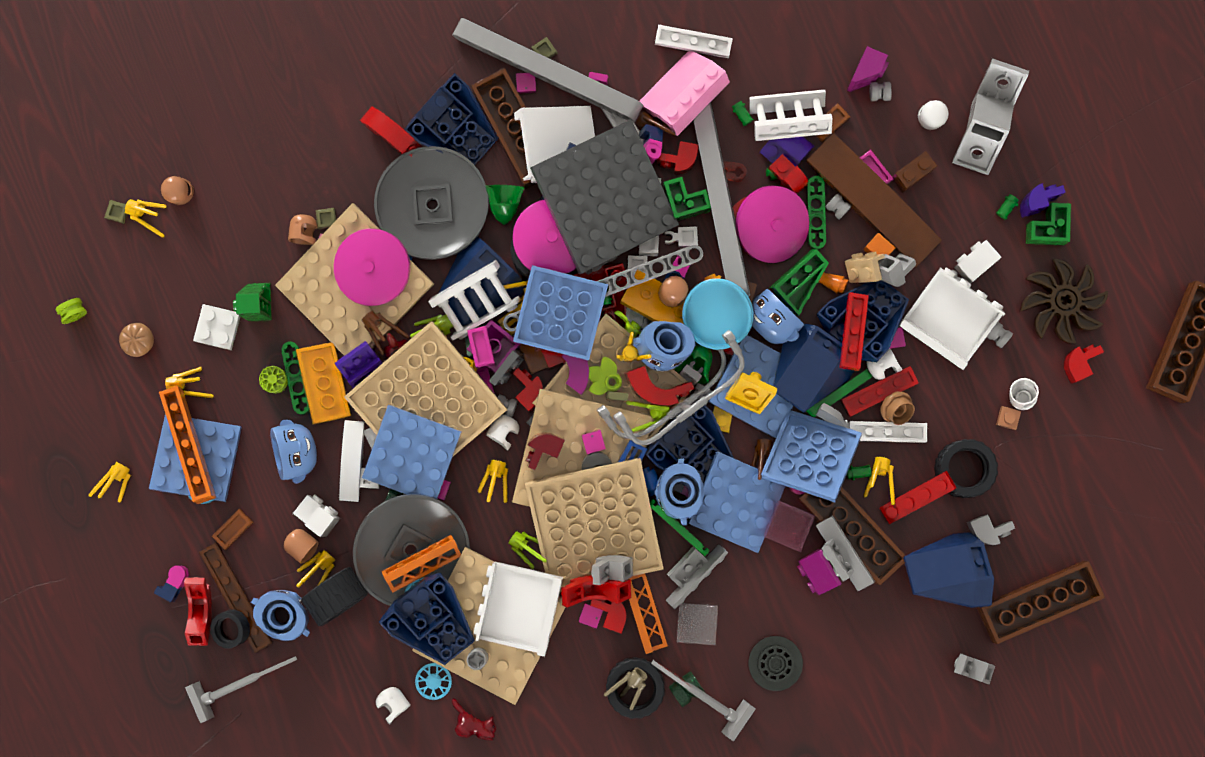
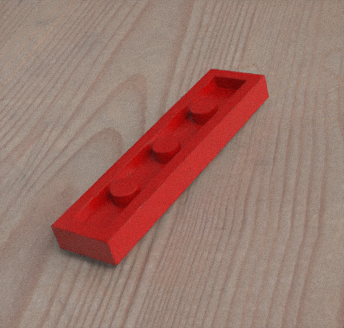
[839,292,869,371]
[841,366,919,417]
[880,471,957,524]

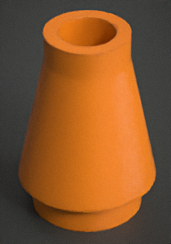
[819,273,848,294]

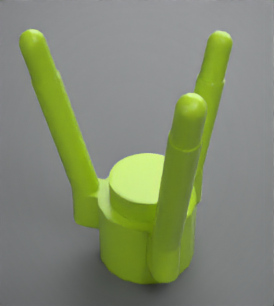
[410,314,453,338]
[626,401,670,432]
[508,531,547,569]

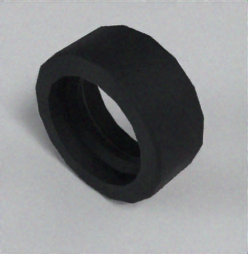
[210,610,250,648]

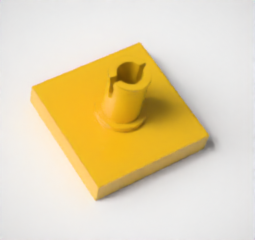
[725,372,777,414]

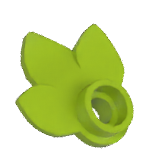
[614,310,641,337]
[589,357,622,395]

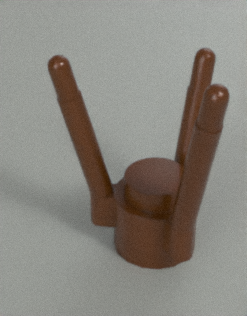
[636,112,675,135]
[361,311,409,355]
[751,439,773,480]

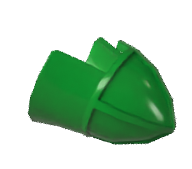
[485,185,525,225]
[673,343,712,385]

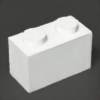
[954,240,1001,284]

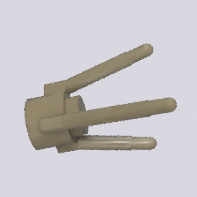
[604,668,647,710]

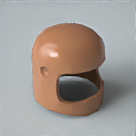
[161,176,194,205]
[288,214,317,245]
[658,276,688,307]
[283,529,319,564]

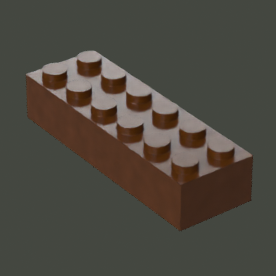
[471,68,537,190]
[1146,280,1205,403]
[798,487,906,585]
[977,561,1105,644]

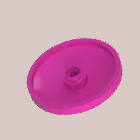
[735,186,809,263]
[513,200,576,274]
[334,229,411,306]

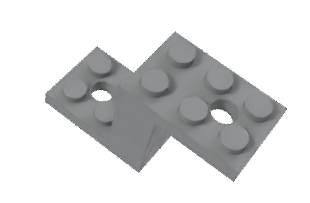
[952,59,1029,175]

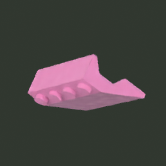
[639,51,730,136]

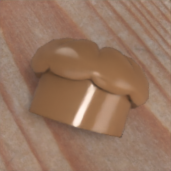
[119,323,154,357]
[880,391,915,425]

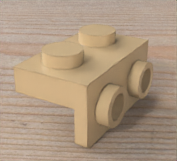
[845,252,885,283]

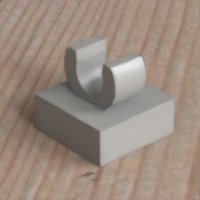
[679,361,703,386]

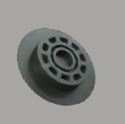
[748,636,803,691]

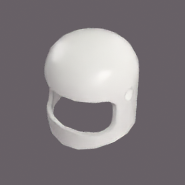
[918,100,949,130]
[867,348,902,380]
[1009,378,1039,410]
[486,415,520,451]
[376,687,411,725]

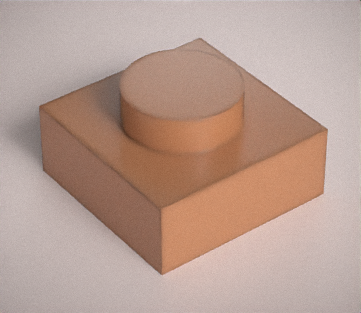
[996,406,1021,430]

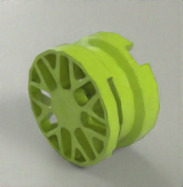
[55,298,87,324]
[259,366,288,394]

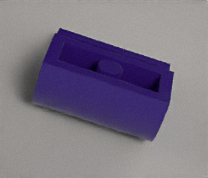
[760,136,814,167]
[1020,183,1066,218]
[334,341,383,389]

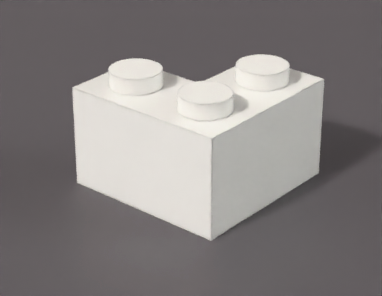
[293,494,341,537]

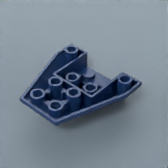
[404,73,498,165]
[439,236,526,327]
[817,280,909,363]
[773,324,855,413]
[645,399,734,483]
[903,532,994,608]
[379,573,475,665]

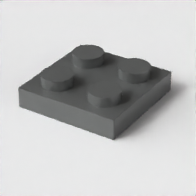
[489,349,524,386]

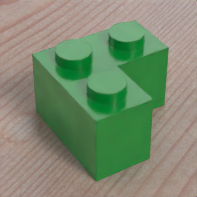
[663,177,711,221]
[1026,203,1071,246]

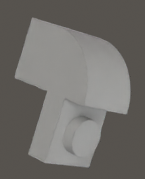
[878,253,916,287]
[966,515,1015,545]
[591,555,633,585]
[954,654,995,684]

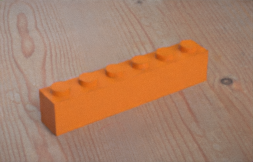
[159,386,216,504]

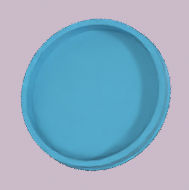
[682,279,753,350]

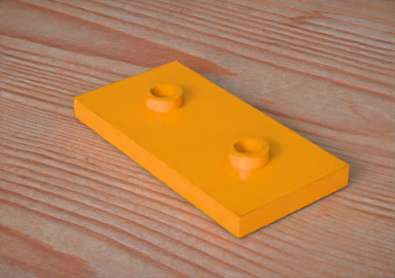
[620,269,686,324]
[296,342,351,424]

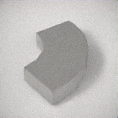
[816,403,850,429]

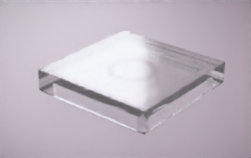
[676,603,718,645]

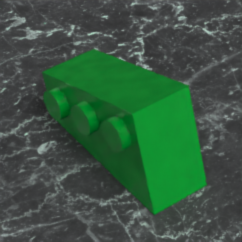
[769,249,829,316]
[233,283,272,321]

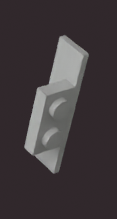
[816,516,875,591]
[666,544,728,609]

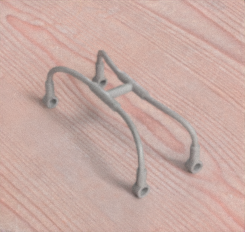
[597,330,745,445]

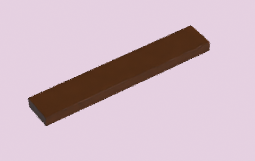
[199,542,273,653]

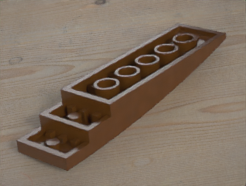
[806,133,942,268]

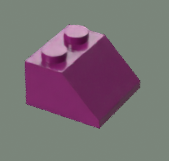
[847,46,889,92]
[467,320,521,374]
[797,549,842,595]

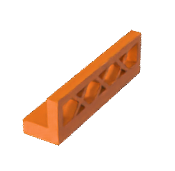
[381,535,461,593]
[629,573,668,654]

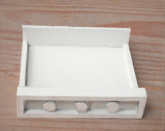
[514,106,595,183]
[900,267,1005,370]
[473,562,563,657]

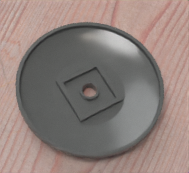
[374,146,489,260]
[353,494,470,606]

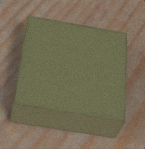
[531,37,557,59]
[104,200,127,224]
[316,208,337,230]
[606,391,628,401]

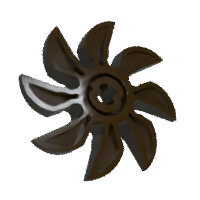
[1020,258,1108,344]

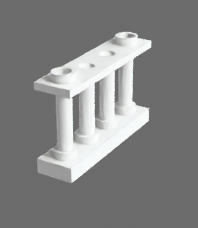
[750,90,832,141]
[428,260,520,340]

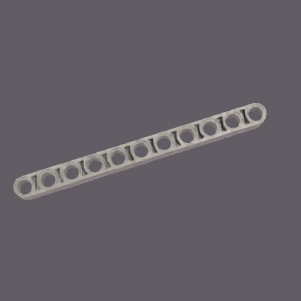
[453,18,644,123]
[694,103,750,297]
[503,245,703,331]

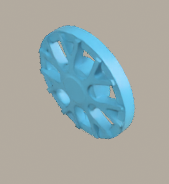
[415,663,452,700]

